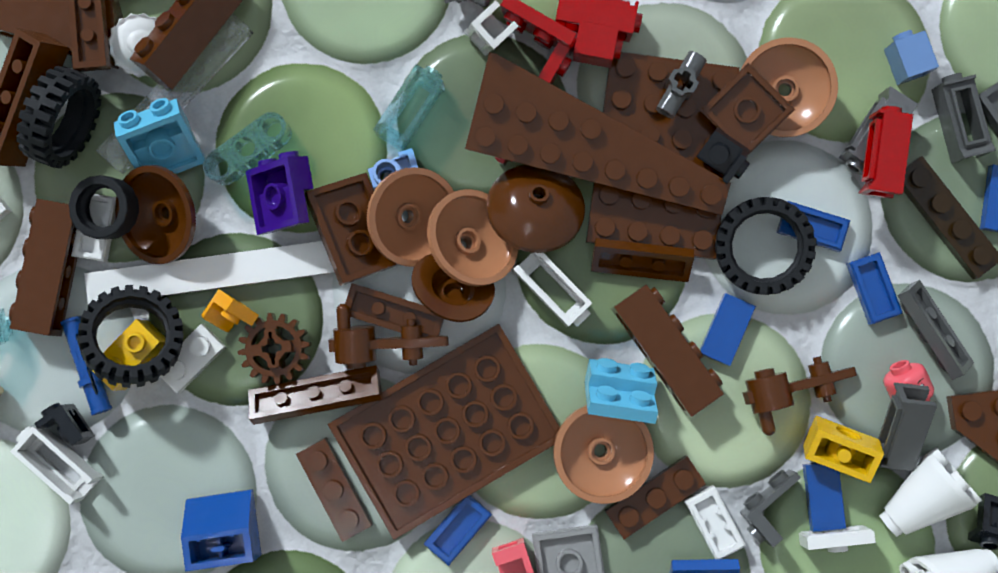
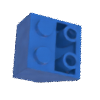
[181,489,262,572]

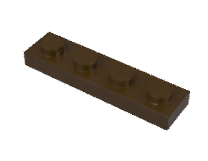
[903,156,998,279]

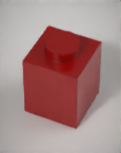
[573,20,623,68]

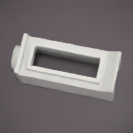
[464,0,518,56]
[513,253,592,327]
[10,426,104,505]

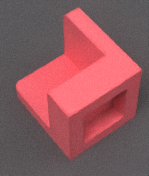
[492,538,535,573]

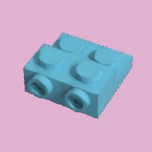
[113,98,206,174]
[584,358,658,424]

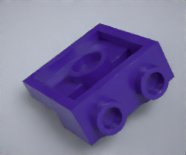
[246,151,314,235]

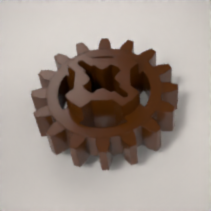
[238,313,312,384]

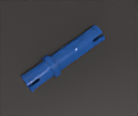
[60,316,112,416]

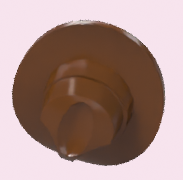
[411,254,495,322]

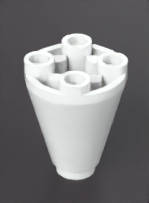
[879,447,982,537]
[899,549,998,573]

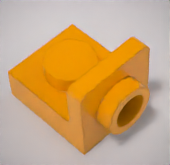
[201,289,259,332]

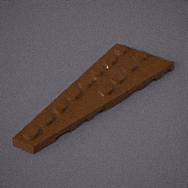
[465,52,731,215]

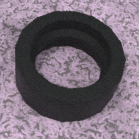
[69,175,139,239]

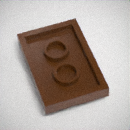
[305,173,399,286]

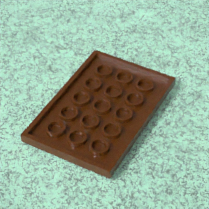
[586,52,740,260]
[327,324,560,540]

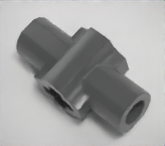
[656,51,707,119]

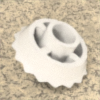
[108,13,157,78]

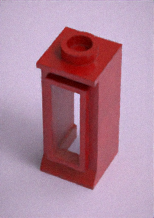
[555,0,643,42]
[858,106,913,199]

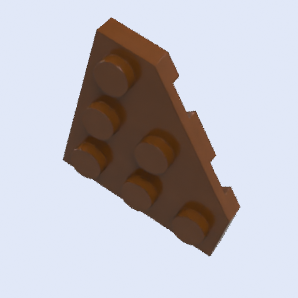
[946,389,998,464]

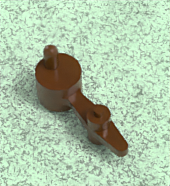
[328,304,449,369]
[742,356,857,436]

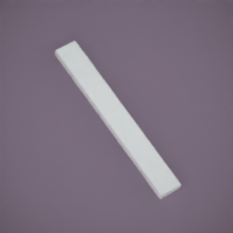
[84,241,335,304]

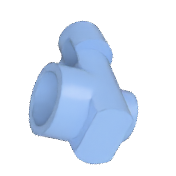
[367,148,418,190]

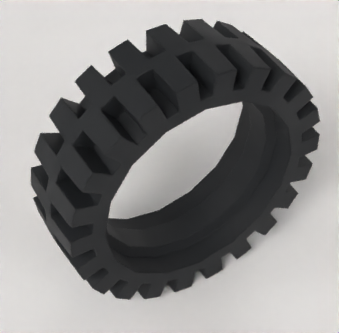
[16,66,101,169]
[715,197,817,295]
[78,285,183,388]

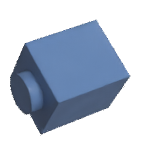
[884,30,939,85]

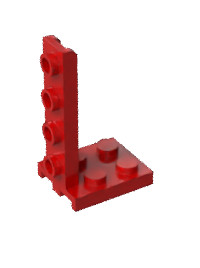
[495,0,577,166]

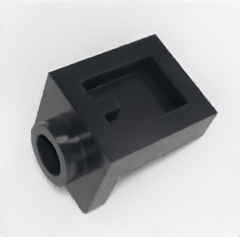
[696,128,750,184]
[34,403,95,446]
[968,493,998,550]

